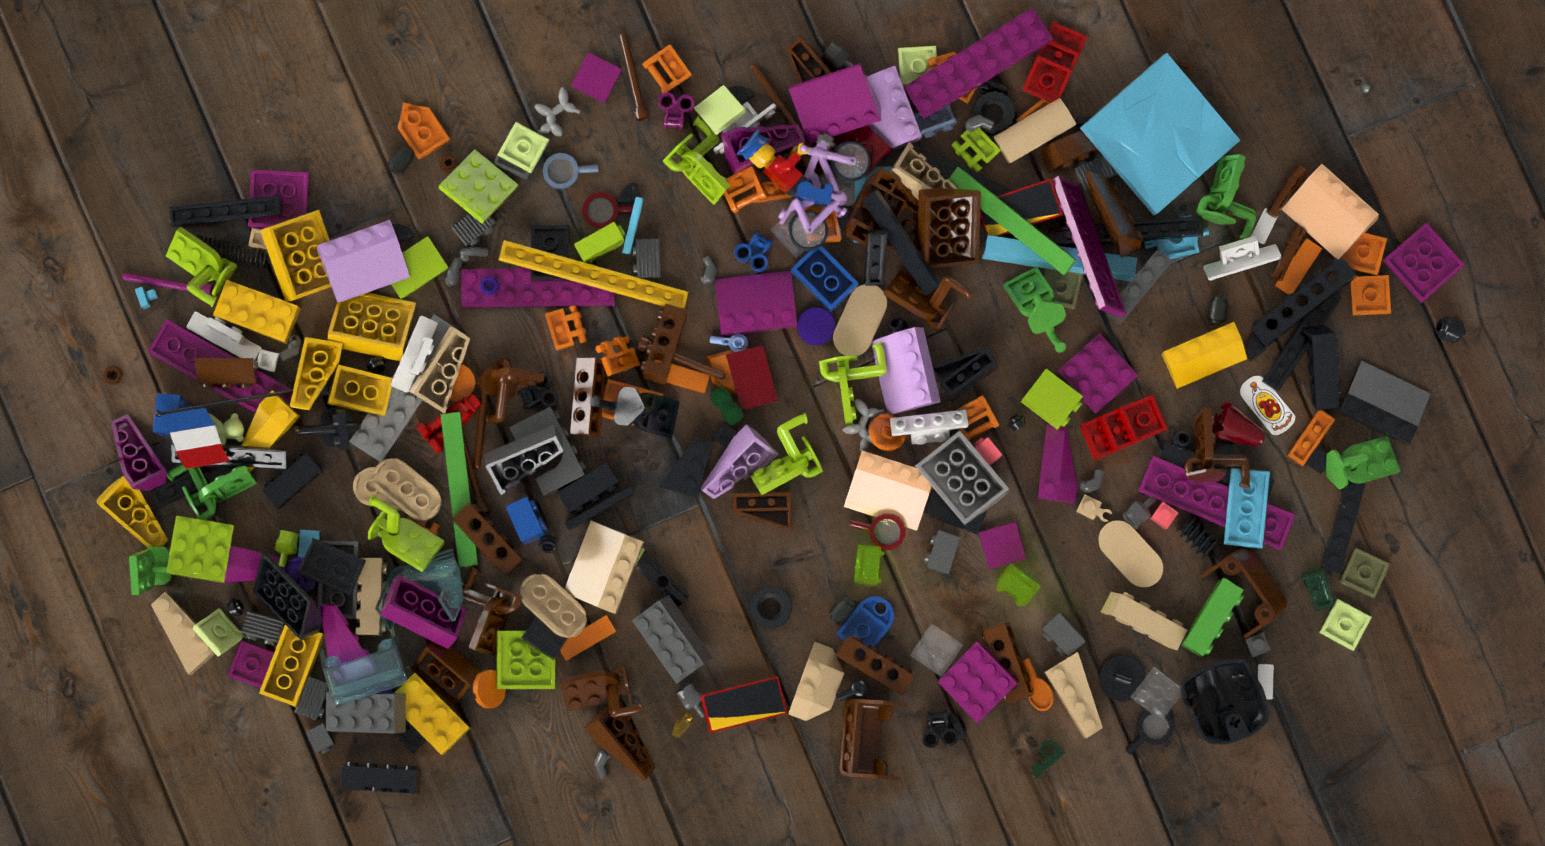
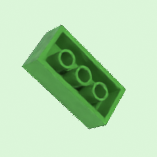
[1180,578,1244,657]

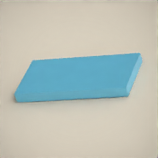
[1223,468,1270,549]

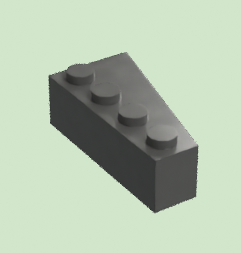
[484,425,564,495]

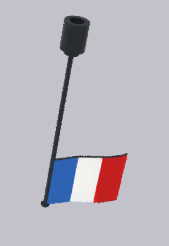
[155,383,328,469]

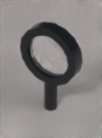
[1125,708,1174,755]

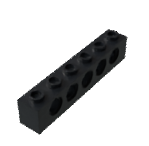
[1251,257,1357,348]

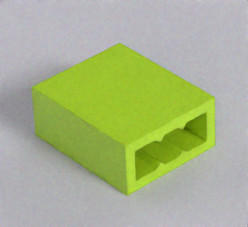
[574,222,626,264]
[1021,369,1083,430]

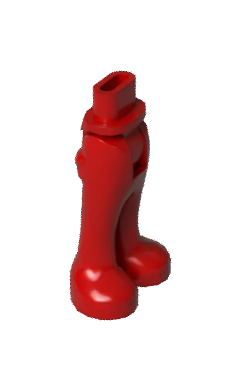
[415,393,482,454]

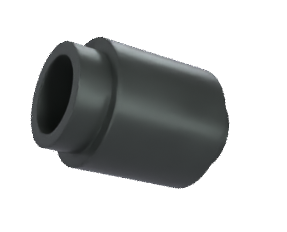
[388,146,415,175]
[1207,296,1229,325]
[829,596,856,625]

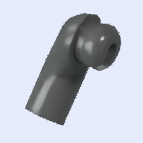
[459,246,488,261]
[701,255,717,284]
[279,335,301,361]
[1080,469,1105,493]
[594,750,611,779]

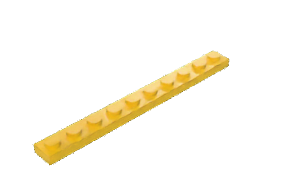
[499,240,688,309]

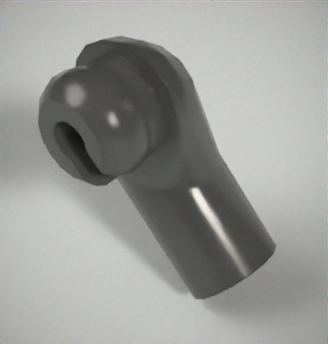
[965,115,994,132]
[445,258,463,287]

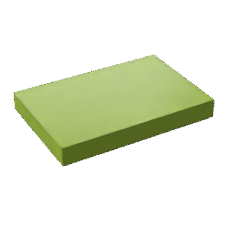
[391,236,449,300]

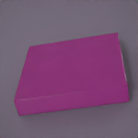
[571,52,622,104]
[978,522,1026,570]
[227,640,274,688]

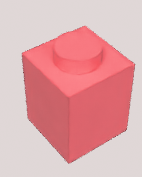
[973,438,1002,466]
[1150,502,1178,530]

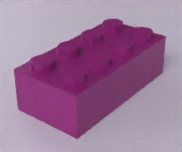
[380,574,467,649]

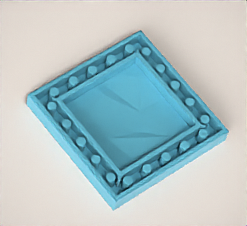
[1080,53,1240,215]

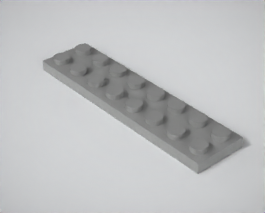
[349,314,466,462]

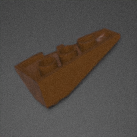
[584,702,655,780]

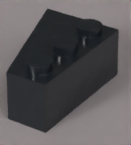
[932,348,998,401]

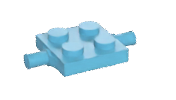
[1144,215,1209,259]

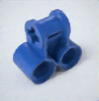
[735,230,774,273]

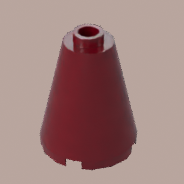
[1212,402,1265,447]

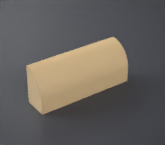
[994,98,1076,163]

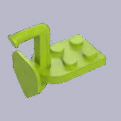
[663,116,731,205]
[166,227,238,307]
[819,342,887,426]
[750,413,823,495]
[368,495,444,572]

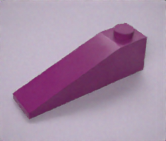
[722,125,806,175]
[111,414,166,491]
[1037,423,1077,504]
[213,546,284,584]
[320,603,377,682]

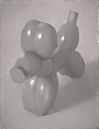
[535,87,580,137]
[843,399,884,452]

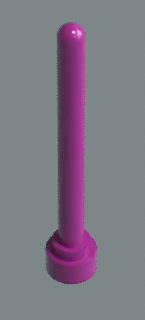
[122,273,214,296]

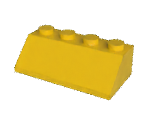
[1162,322,1247,389]

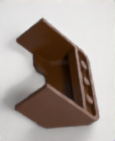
[1199,547,1287,639]
[840,699,907,781]

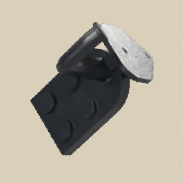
[590,387,680,439]
[294,408,361,451]

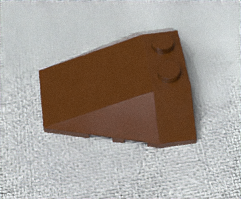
[846,168,918,249]

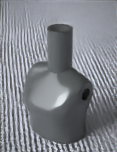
[821,42,853,70]
[1123,497,1156,529]
[675,681,705,717]

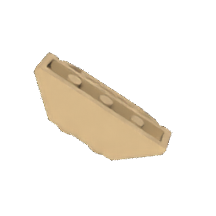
[788,642,844,721]

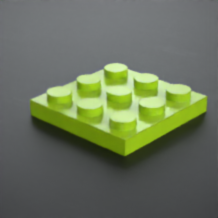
[439,149,518,224]
[166,516,234,583]
[496,631,555,689]

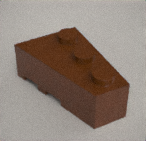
[786,36,832,83]
[1040,130,1100,173]
[733,492,791,531]

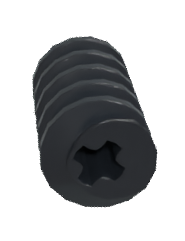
[1175,517,1217,559]

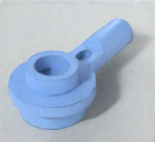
[710,334,748,352]

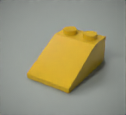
[327,364,393,416]

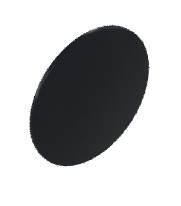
[1099,655,1146,702]

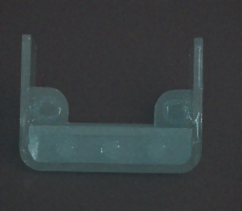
[375,559,464,630]
[319,626,407,704]

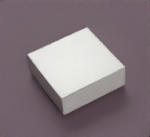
[257,349,279,372]

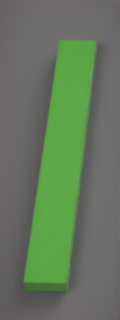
[948,167,1077,275]
[441,412,478,567]

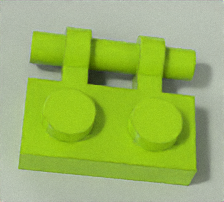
[951,128,1001,173]

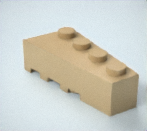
[890,142,958,200]

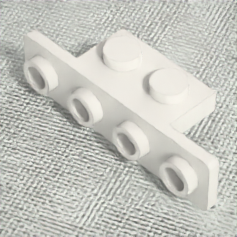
[713,102,776,155]
[1203,236,1281,280]
[186,312,261,360]
[390,316,438,393]
[890,410,968,445]

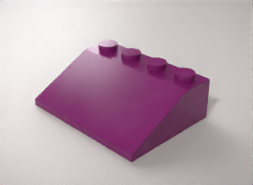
[789,63,882,144]
[715,271,797,336]

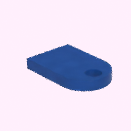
[836,596,894,656]

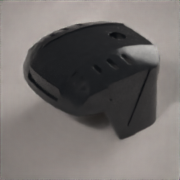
[1180,659,1269,744]

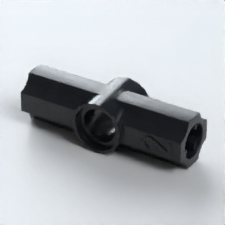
[636,557,690,607]

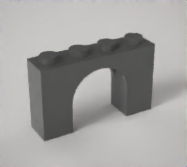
[1105,249,1173,326]
[509,407,587,497]

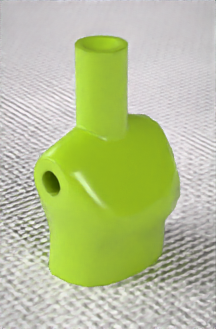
[275,530,300,567]

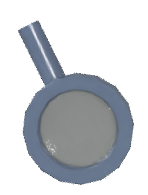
[543,153,599,190]

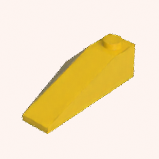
[290,337,343,410]
[241,390,301,472]
[96,476,168,547]

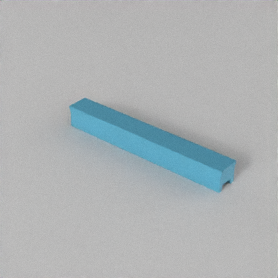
[982,235,1137,281]

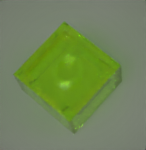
[853,544,885,587]
[994,563,1041,607]

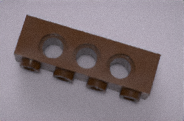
[641,304,688,385]
[570,358,606,437]
[451,503,522,575]
[983,622,1034,704]
[835,635,914,696]

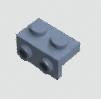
[914,104,957,138]

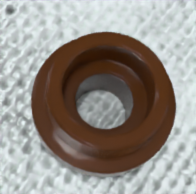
[439,154,459,173]
[104,366,123,385]

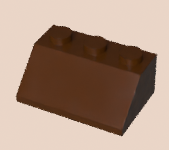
[195,358,258,388]
[411,641,482,705]

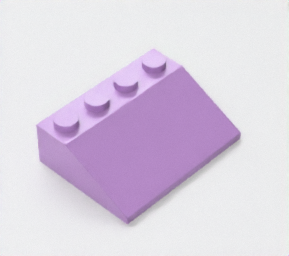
[867,66,922,151]
[317,220,410,303]
[871,327,941,415]

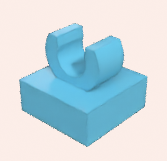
[135,287,158,309]

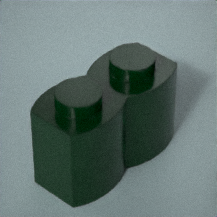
[710,386,744,427]

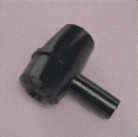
[836,680,868,702]

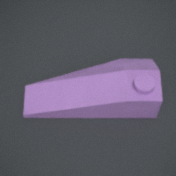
[700,424,779,499]

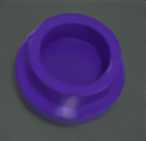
[480,276,499,296]

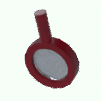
[582,192,633,229]
[850,513,906,550]

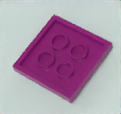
[248,170,309,228]
[1383,222,1465,303]
[1057,333,1138,414]
[938,641,1019,724]

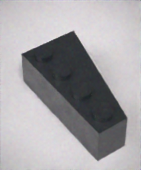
[1302,325,1342,410]
[340,762,421,794]

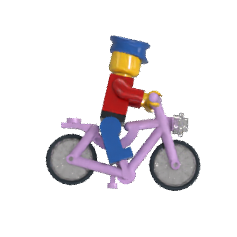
[737,129,871,251]

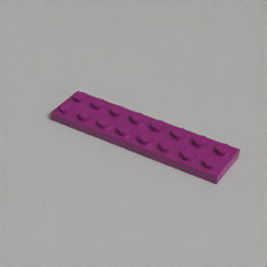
[903,8,1053,120]
[1053,176,1127,318]
[461,267,615,308]
[148,319,293,413]
[1138,456,1295,551]

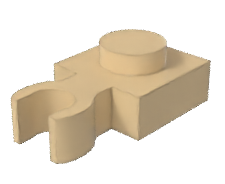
[1076,494,1112,522]

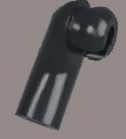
[979,79,1008,94]

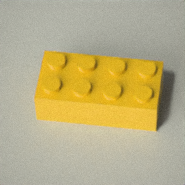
[213,280,301,344]
[259,625,325,707]
[395,673,471,755]

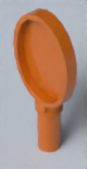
[1023,658,1054,711]

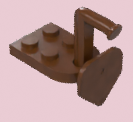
[884,270,975,332]
[481,358,544,424]
[1185,408,1250,489]
[461,566,522,656]
[560,666,644,718]

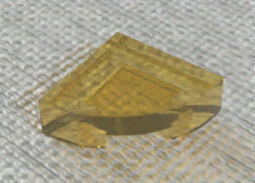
[672,713,693,739]

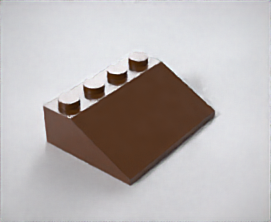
[1086,171,1144,258]
[917,188,981,269]

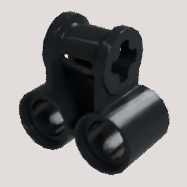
[517,372,559,410]
[921,709,959,748]

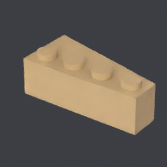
[409,327,470,414]
[356,558,387,636]
[151,592,215,675]
[1101,592,1187,650]
[1044,652,1103,738]

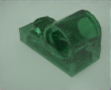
[1301,567,1334,612]
[1031,740,1065,779]

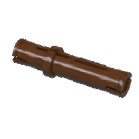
[1266,164,1307,218]
[1271,226,1306,281]

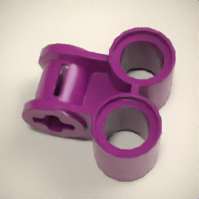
[658,92,695,132]

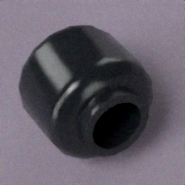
[1435,316,1466,343]

